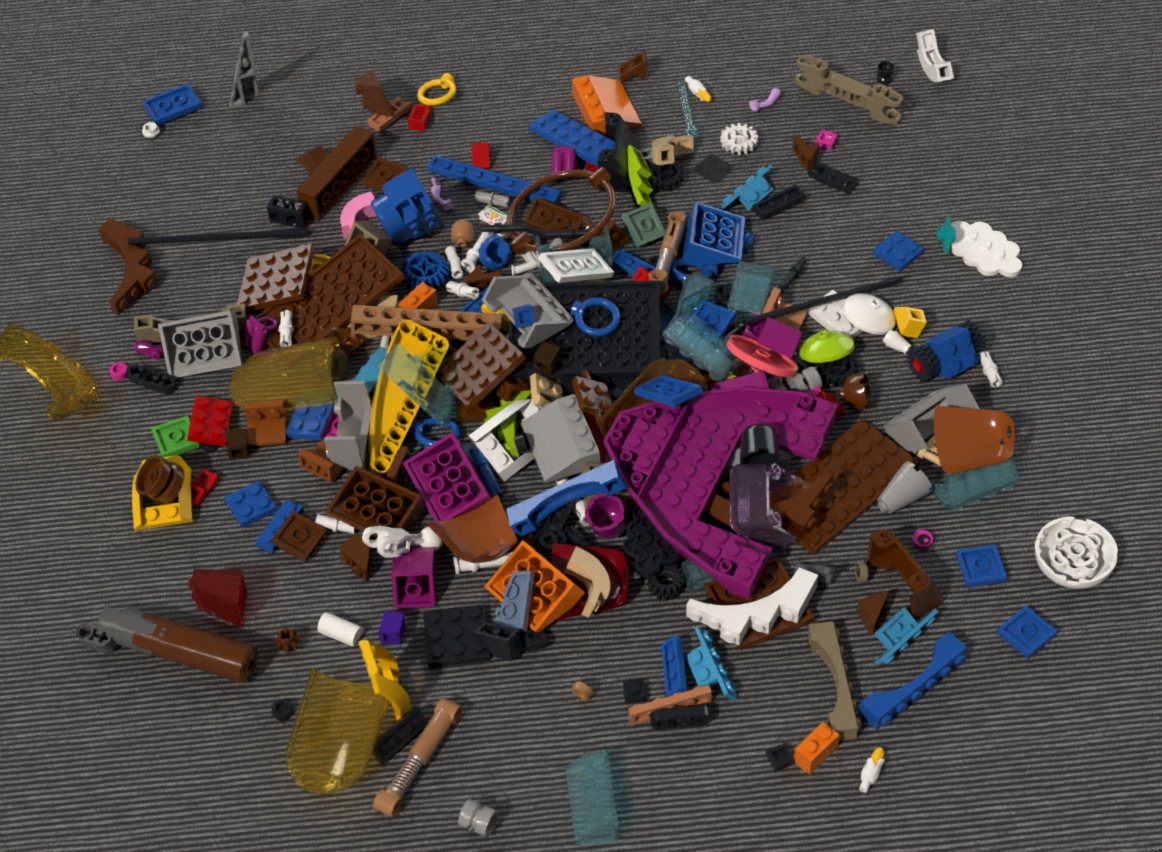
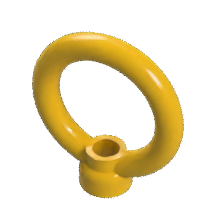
[417,73,457,106]

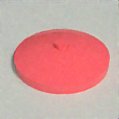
[726,335,798,378]

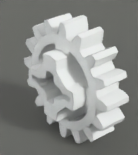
[721,123,758,155]

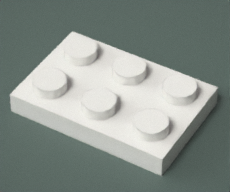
[807,290,863,339]

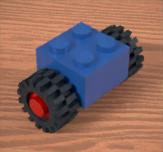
[907,320,986,381]

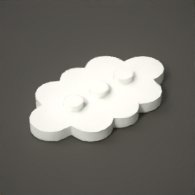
[950,221,1022,277]

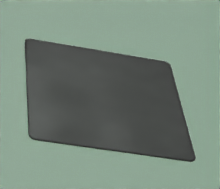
[692,153,735,184]

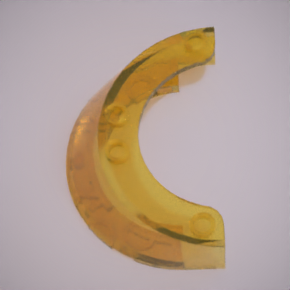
[0,323,100,420]

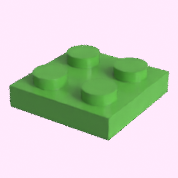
[151,416,200,457]

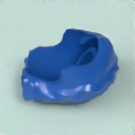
[479,234,512,270]

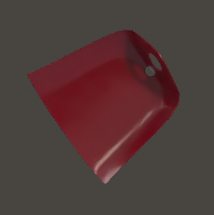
[551,543,628,620]

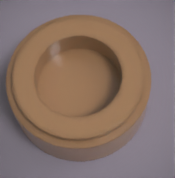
[571,681,593,700]

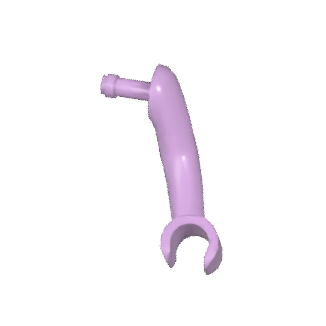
[749,88,781,111]
[431,177,454,212]

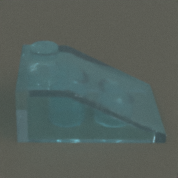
[672,272,714,331]

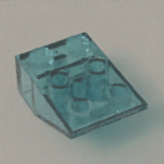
[727,261,775,313]

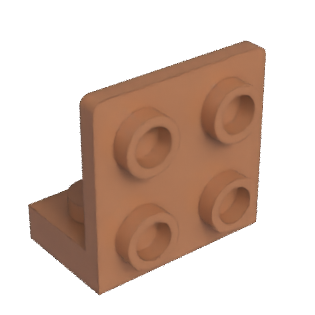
[762,287,808,331]

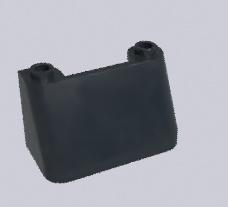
[598,112,639,192]

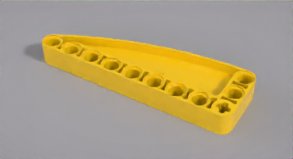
[368,319,449,478]

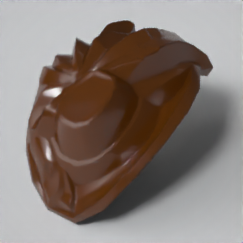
[327,327,364,356]

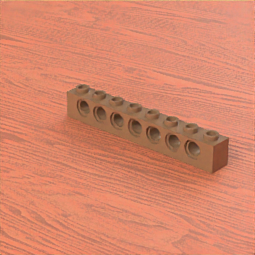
[351,305,502,341]

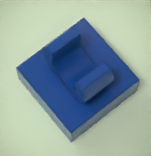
[512,304,535,328]

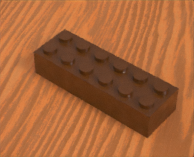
[297,125,377,222]

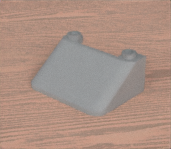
[482,275,573,348]

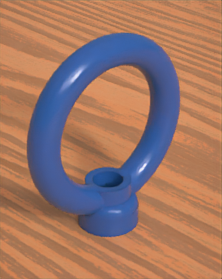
[670,258,717,283]
[570,298,620,336]
[410,417,461,447]

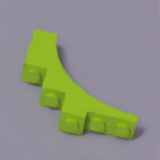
[484,378,564,461]

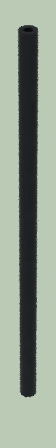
[128,229,308,245]
[743,276,903,326]

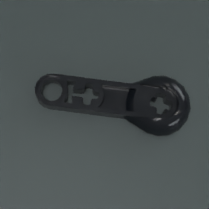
[533,482,576,559]

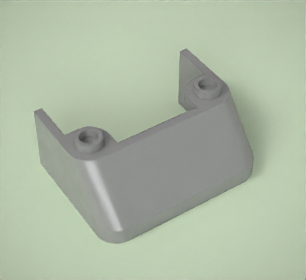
[324,381,372,471]
[883,383,980,453]

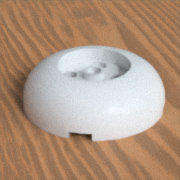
[1035,517,1118,589]

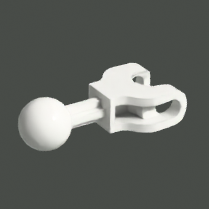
[362,526,443,558]

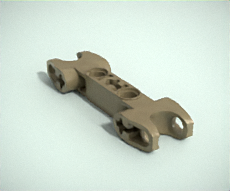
[795,55,904,124]

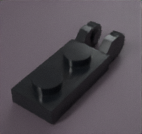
[808,161,858,194]

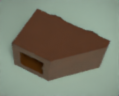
[339,533,372,582]

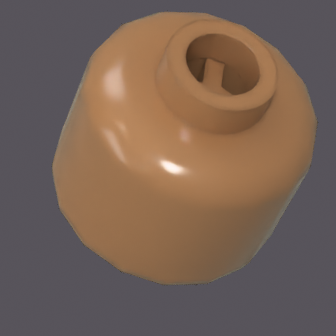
[451,219,474,247]

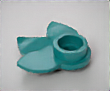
[937,217,956,253]

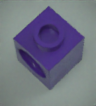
[379,611,406,645]

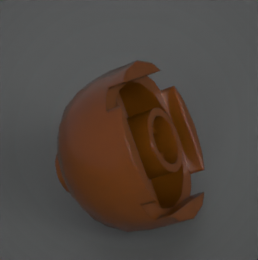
[840,371,872,410]

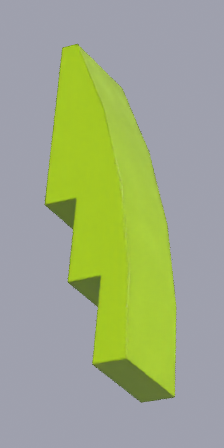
[627,145,654,207]

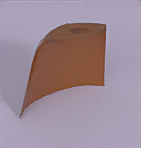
[934,406,1015,474]
[424,494,517,563]

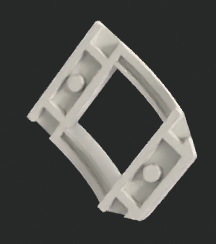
[469,399,542,482]

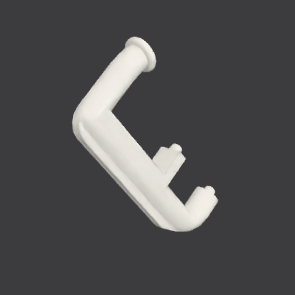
[497,231,540,276]

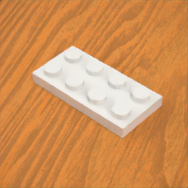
[538,248,614,283]

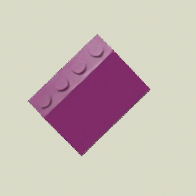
[403,432,492,522]

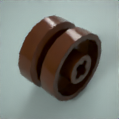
[135,455,185,505]

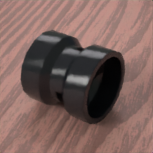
[876,61,894,85]

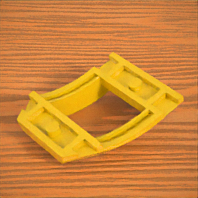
[132,455,193,531]
[358,640,411,721]

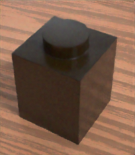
[533,341,561,375]
[226,428,249,460]

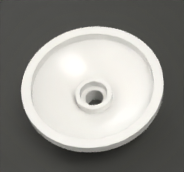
[843,293,896,335]

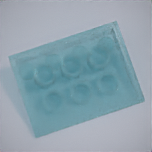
[662,312,744,381]

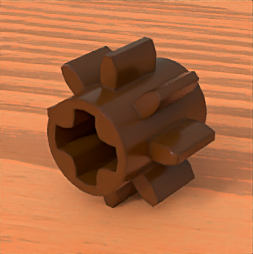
[274,627,301,654]

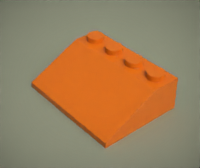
[572,75,642,136]
[484,540,585,633]

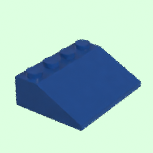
[683,201,745,265]

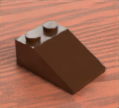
[353,70,394,117]

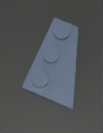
[494,571,535,632]

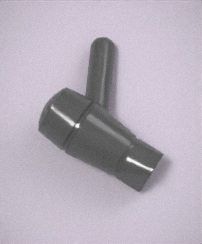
[794,562,835,584]

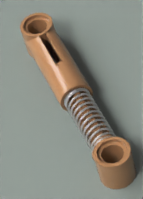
[649,212,687,295]
[373,698,463,818]

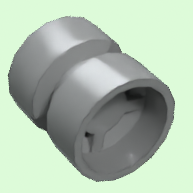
[786,367,822,392]
[458,799,498,837]

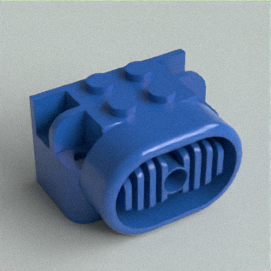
[371,168,446,246]

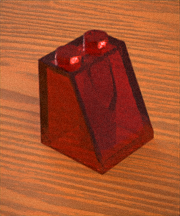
[188,569,248,627]

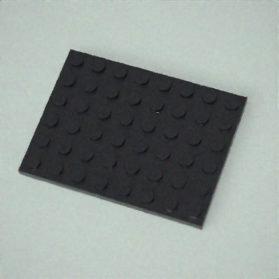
[507,280,660,379]

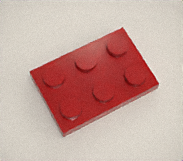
[187,396,233,446]

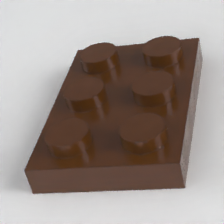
[523,197,583,243]

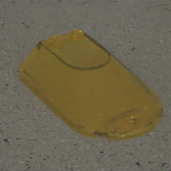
[229,336,339,411]
[286,668,389,794]

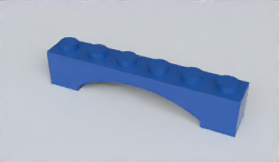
[506,460,626,537]
[859,632,967,730]

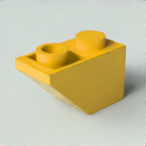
[894,307,927,338]

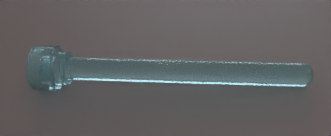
[678,81,699,140]

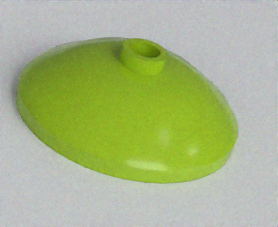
[798,330,855,363]

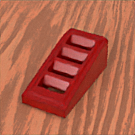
[408,104,432,131]

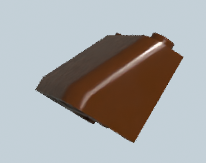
[866,529,943,619]

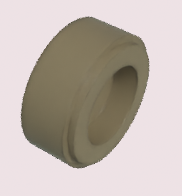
[855,562,868,583]

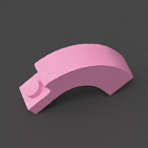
[340,191,377,239]

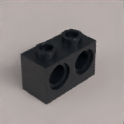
[267,195,309,229]

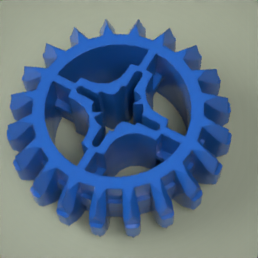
[401,250,450,291]

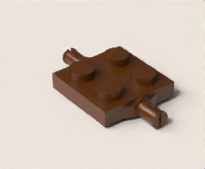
[572,369,615,427]

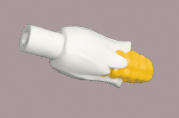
[685,76,711,103]
[859,747,885,793]

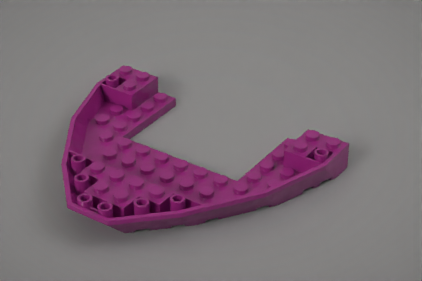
[603,387,838,599]

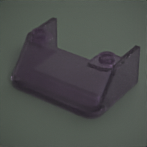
[730,462,796,553]

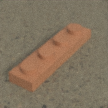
[628,685,712,726]

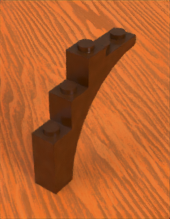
[99,218,158,315]
[704,472,834,538]

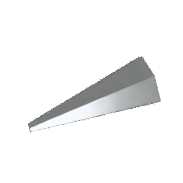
[229,31,259,109]

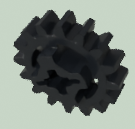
[648,161,684,191]
[817,354,858,387]

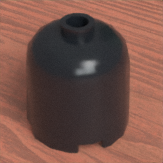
[740,423,779,473]

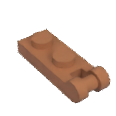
[367,97,412,132]

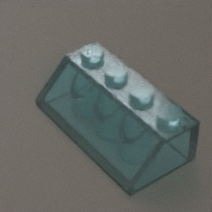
[930,459,1020,511]
[565,751,619,846]

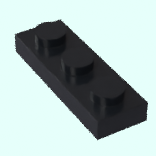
[752,184,806,220]
[368,706,429,764]

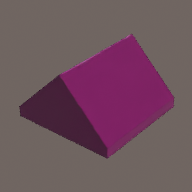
[757,317,802,359]

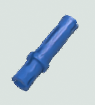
[469,446,503,499]

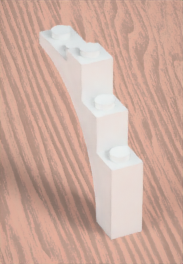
[686,568,818,645]

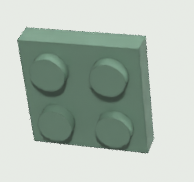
[621,203,666,248]

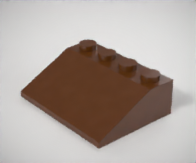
[324,466,426,538]

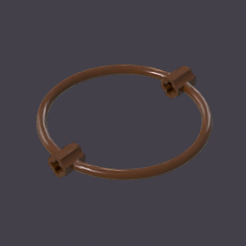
[506,167,616,255]

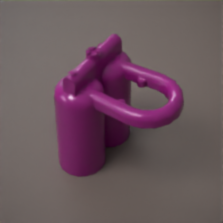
[551,146,576,178]
[242,315,278,354]

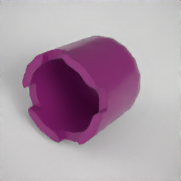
[585,494,628,540]

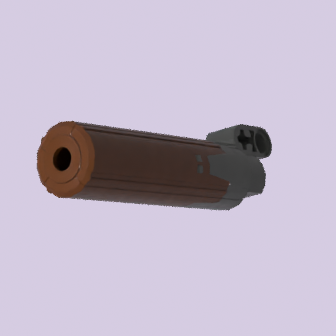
[75,606,259,684]

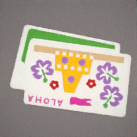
[478,205,507,225]

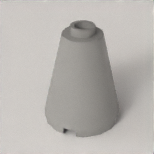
[877,461,932,514]

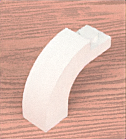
[916,29,954,82]

